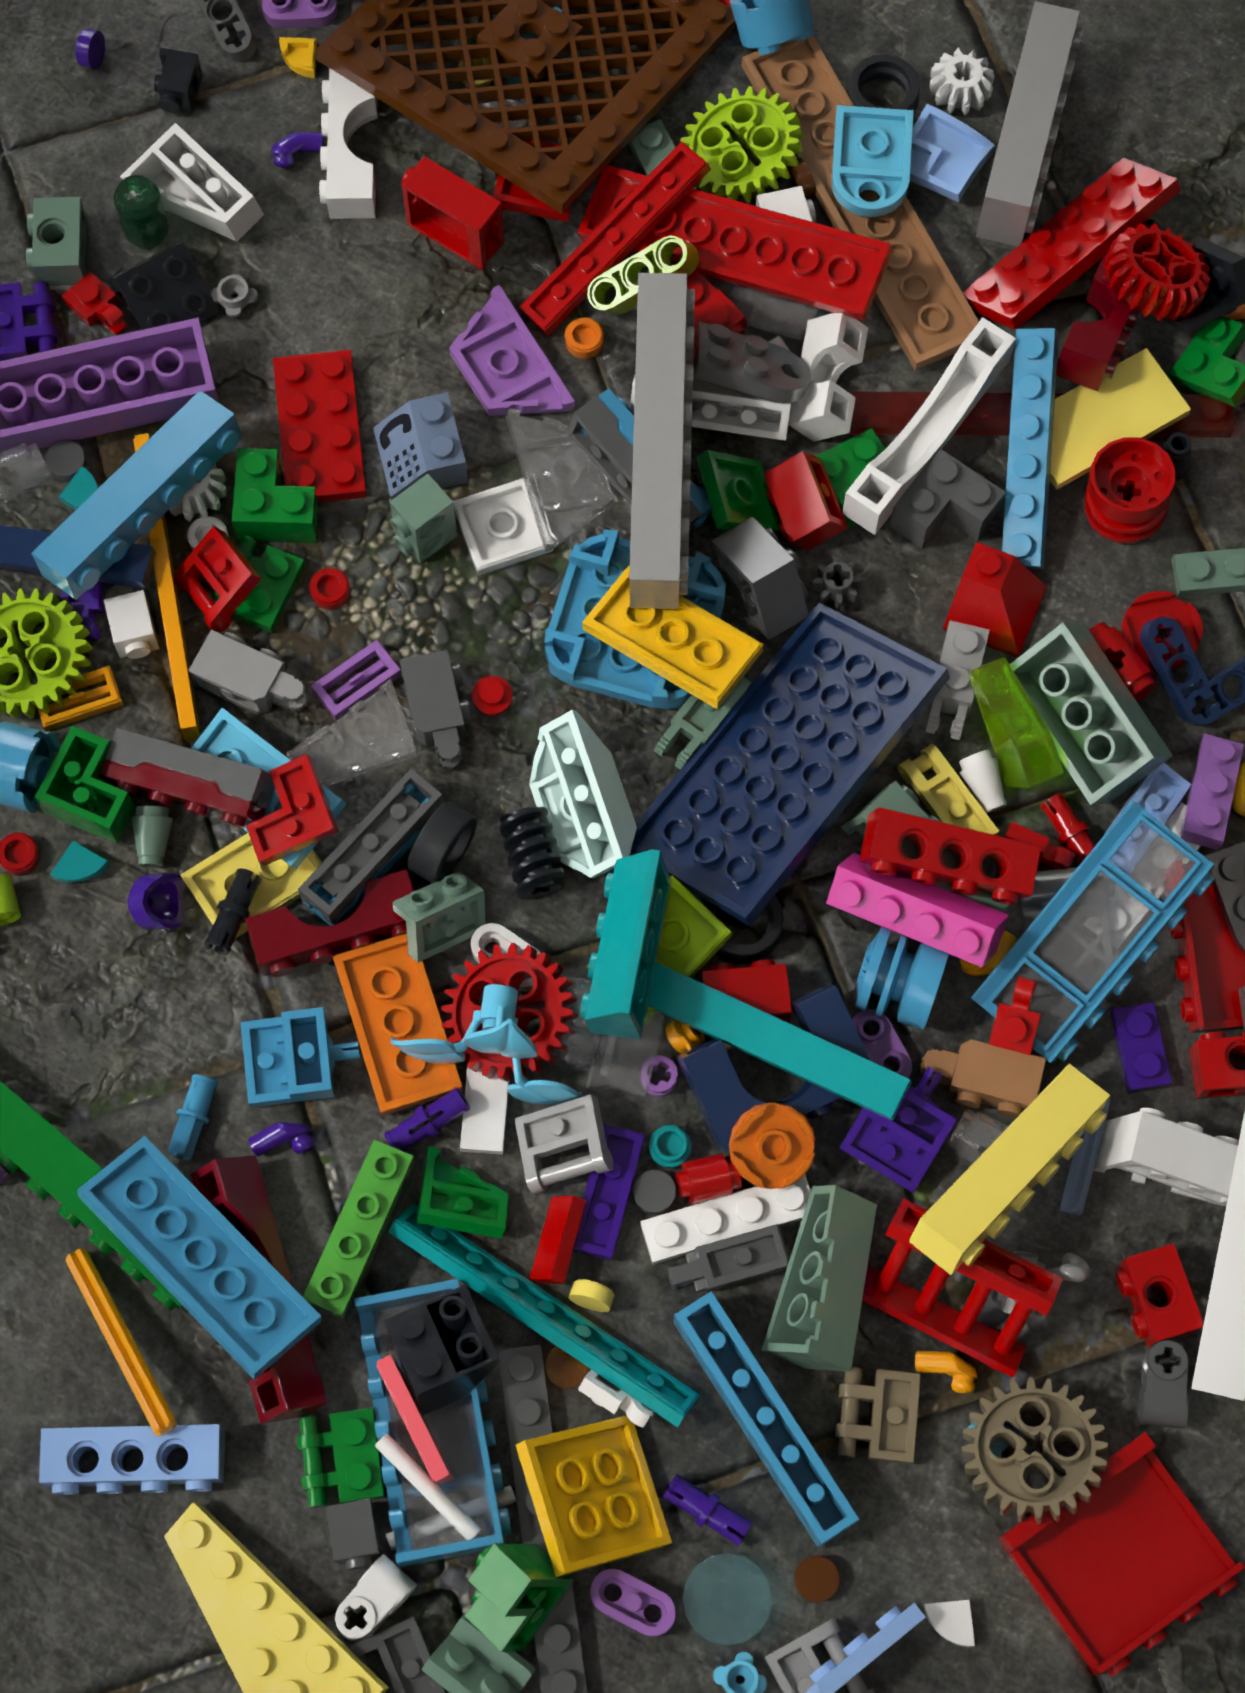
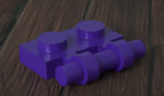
[0,281,58,361]

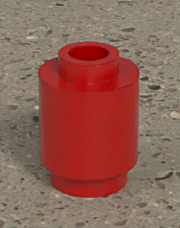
[675,1153,742,1204]

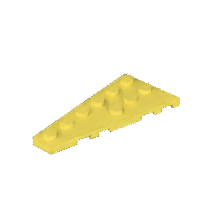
[164,1502,389,1693]

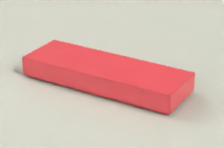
[376,1354,455,1486]

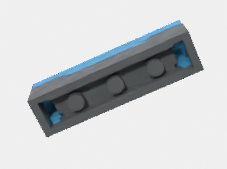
[566,388,711,534]
[298,769,444,926]

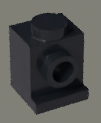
[154,48,203,114]

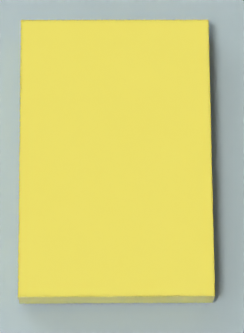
[181,833,322,939]

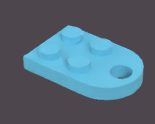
[832,105,914,217]

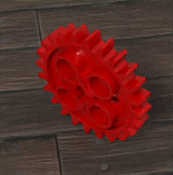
[441,943,578,1082]

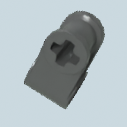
[1138,1340,1189,1429]

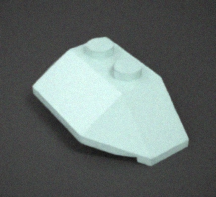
[529,710,637,878]

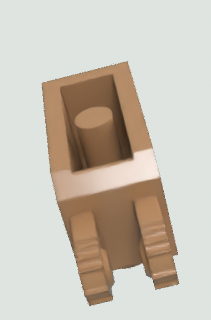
[919,1039,1046,1119]

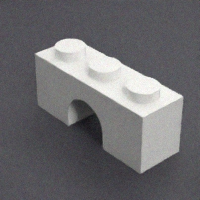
[788,313,868,442]

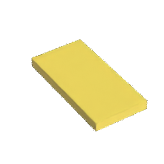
[1050,348,1191,490]

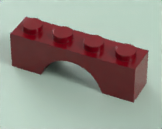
[1056,254,1140,392]
[245,869,413,977]

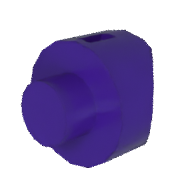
[128,873,184,930]

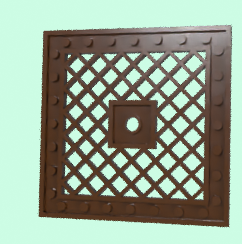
[316,0,737,214]

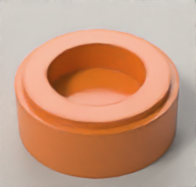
[565,318,604,359]

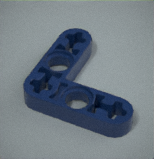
[1140,617,1245,725]

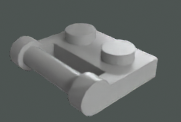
[514,1094,614,1194]
[764,1618,875,1693]

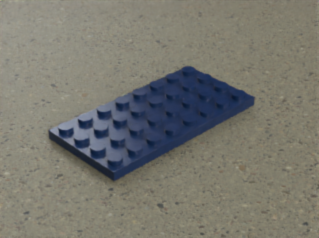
[630,602,950,926]

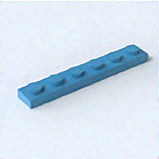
[1002,328,1059,569]

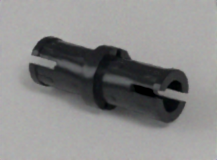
[204,868,262,955]

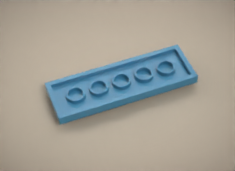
[77,1136,321,1380]

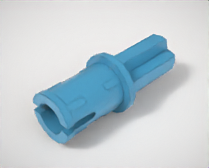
[168,1074,218,1161]

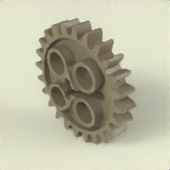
[962,1377,1108,1524]

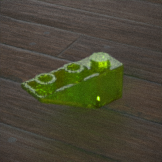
[968,657,1064,788]

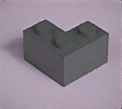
[889,449,1006,548]
[712,517,809,640]

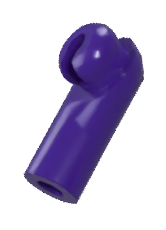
[271,132,324,167]
[248,1122,315,1157]

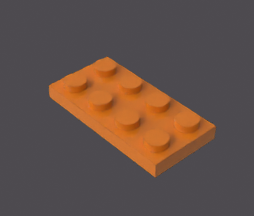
[333,933,463,1116]

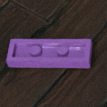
[1180,733,1244,851]

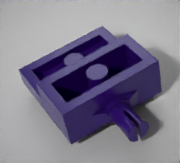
[840,1066,958,1193]

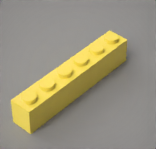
[909,1064,1110,1275]

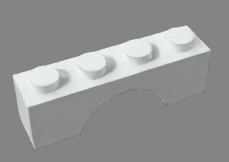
[319,68,378,219]

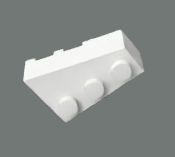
[120,123,264,241]
[1093,1108,1239,1206]

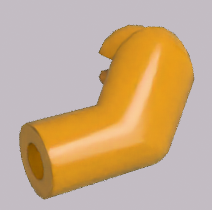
[959,930,1017,976]
[915,1350,978,1394]

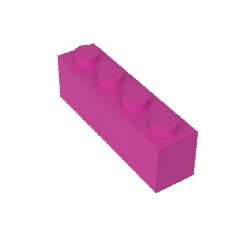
[826,853,1009,967]

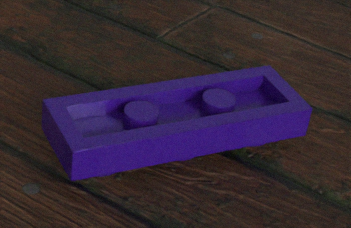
[573,1124,645,1261]

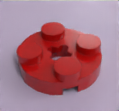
[1119,591,1203,671]

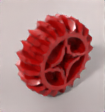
[1103,223,1211,321]

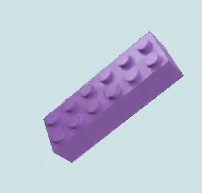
[0,318,220,457]

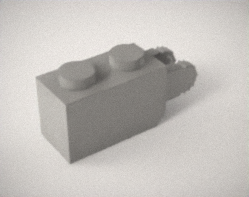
[926,620,990,740]
[188,630,308,715]

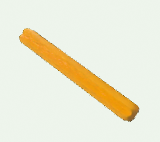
[66,1248,177,1436]

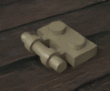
[835,1367,921,1465]

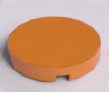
[729,1102,815,1189]

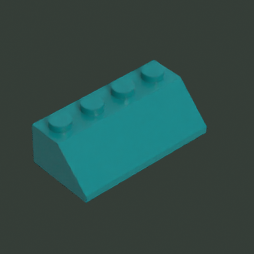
[580,849,671,1040]

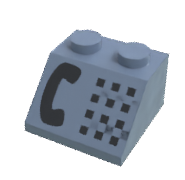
[373,392,468,500]

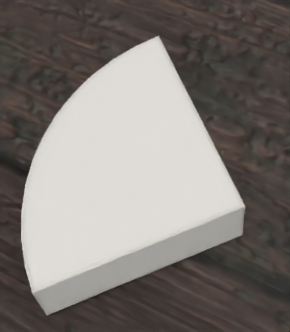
[923,1600,975,1647]

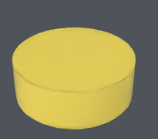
[569,1279,615,1312]

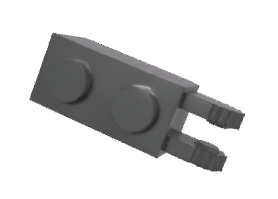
[400,650,472,772]

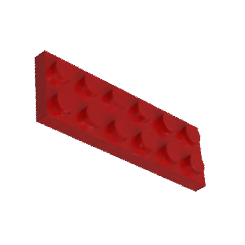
[962,158,1181,331]

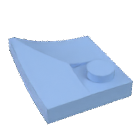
[910,104,995,202]

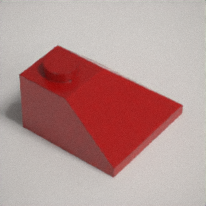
[943,542,1047,658]

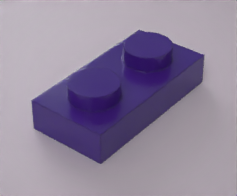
[1110,1002,1172,1094]

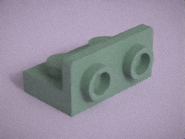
[393,872,486,963]
[421,1614,535,1693]

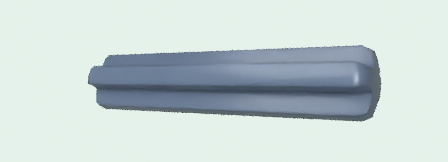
[1060,1097,1111,1216]

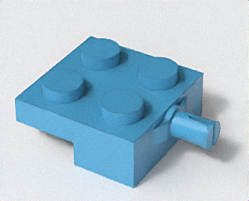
[241,1007,360,1108]

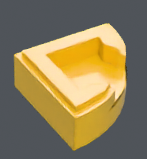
[279,37,318,78]

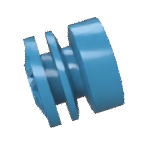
[855,926,949,1030]

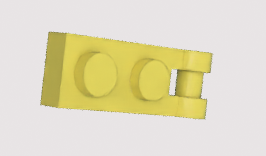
[897,744,999,835]

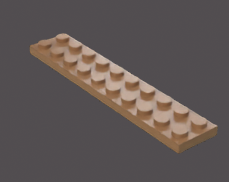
[741,36,979,371]

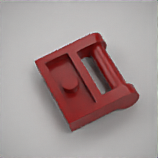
[174,526,262,633]

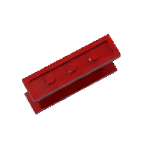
[862,1198,1063,1377]

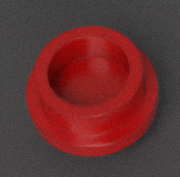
[472,676,513,716]

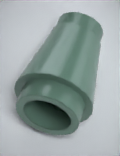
[131,806,173,867]

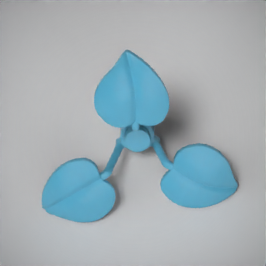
[390,984,582,1105]

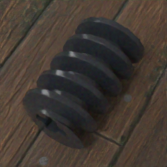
[499,807,565,900]

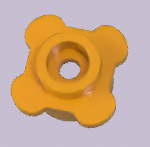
[665,1020,705,1054]

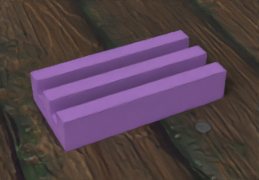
[311,640,402,721]

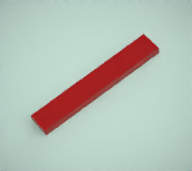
[519,141,711,336]

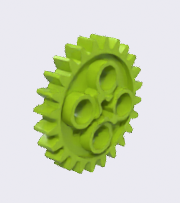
[680,86,804,203]
[0,588,92,719]

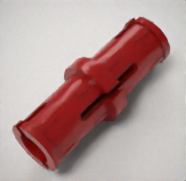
[1040,793,1096,865]

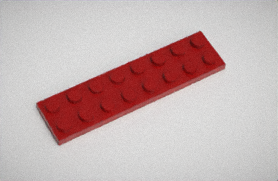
[577,165,893,321]

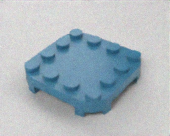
[544,529,726,709]

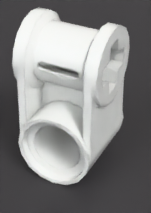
[335,1554,417,1642]

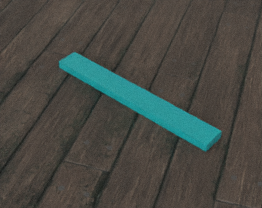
[587,962,912,1121]
[388,1203,700,1427]

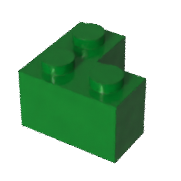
[232,448,320,543]
[35,725,136,844]
[465,1543,574,1652]

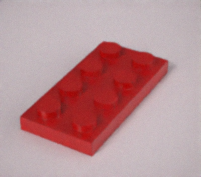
[273,349,367,503]

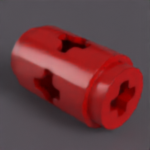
[1089,622,1157,704]

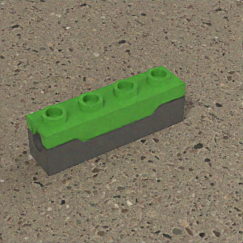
[303,1140,417,1324]

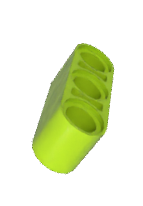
[587,236,699,315]

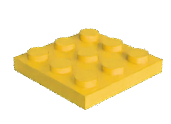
[516,1415,672,1577]

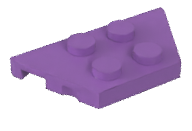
[449,285,575,416]

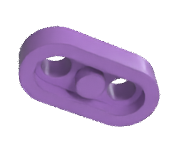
[262,0,338,28]
[852,1009,912,1079]
[590,1569,676,1637]

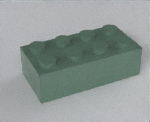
[1002,622,1173,805]

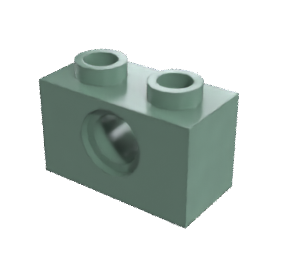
[26,196,87,286]

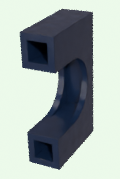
[676,984,870,1153]

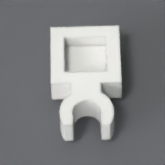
[578,1369,655,1428]

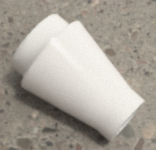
[959,750,1007,813]

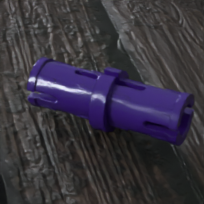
[384,1087,471,1152]
[662,1473,753,1547]

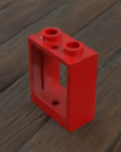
[401,156,504,270]

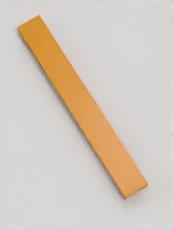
[133,433,201,743]

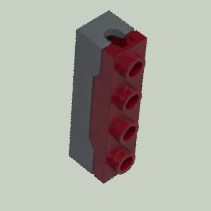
[100,728,275,828]

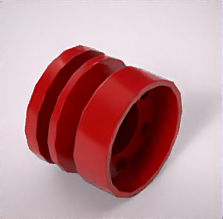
[1084,437,1175,543]

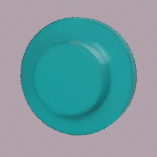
[649,1125,692,1168]

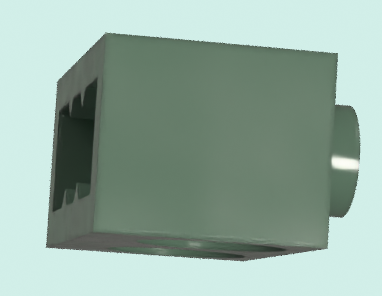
[390,474,458,564]

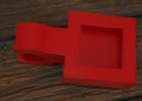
[61,271,128,336]
[989,977,1042,1055]

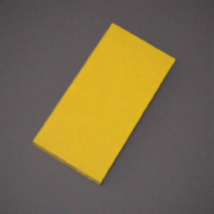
[582,565,763,710]

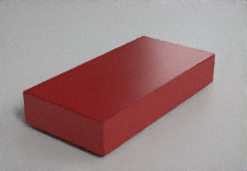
[529,1196,586,1284]

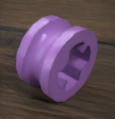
[639,1055,678,1097]

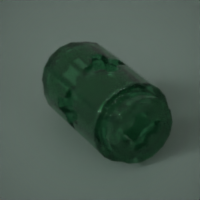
[113,175,169,249]

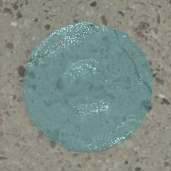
[682,1553,772,1646]

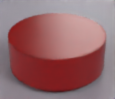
[309,568,351,610]
[0,832,41,876]

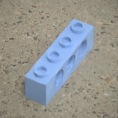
[39,1424,225,1495]

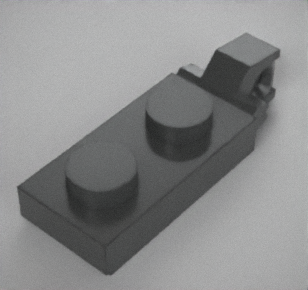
[667,1224,789,1293]

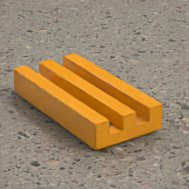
[37,665,124,731]

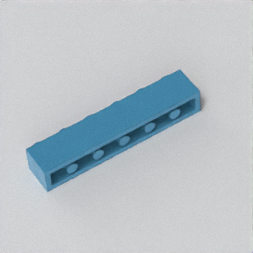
[31,391,242,600]
[673,1291,859,1549]

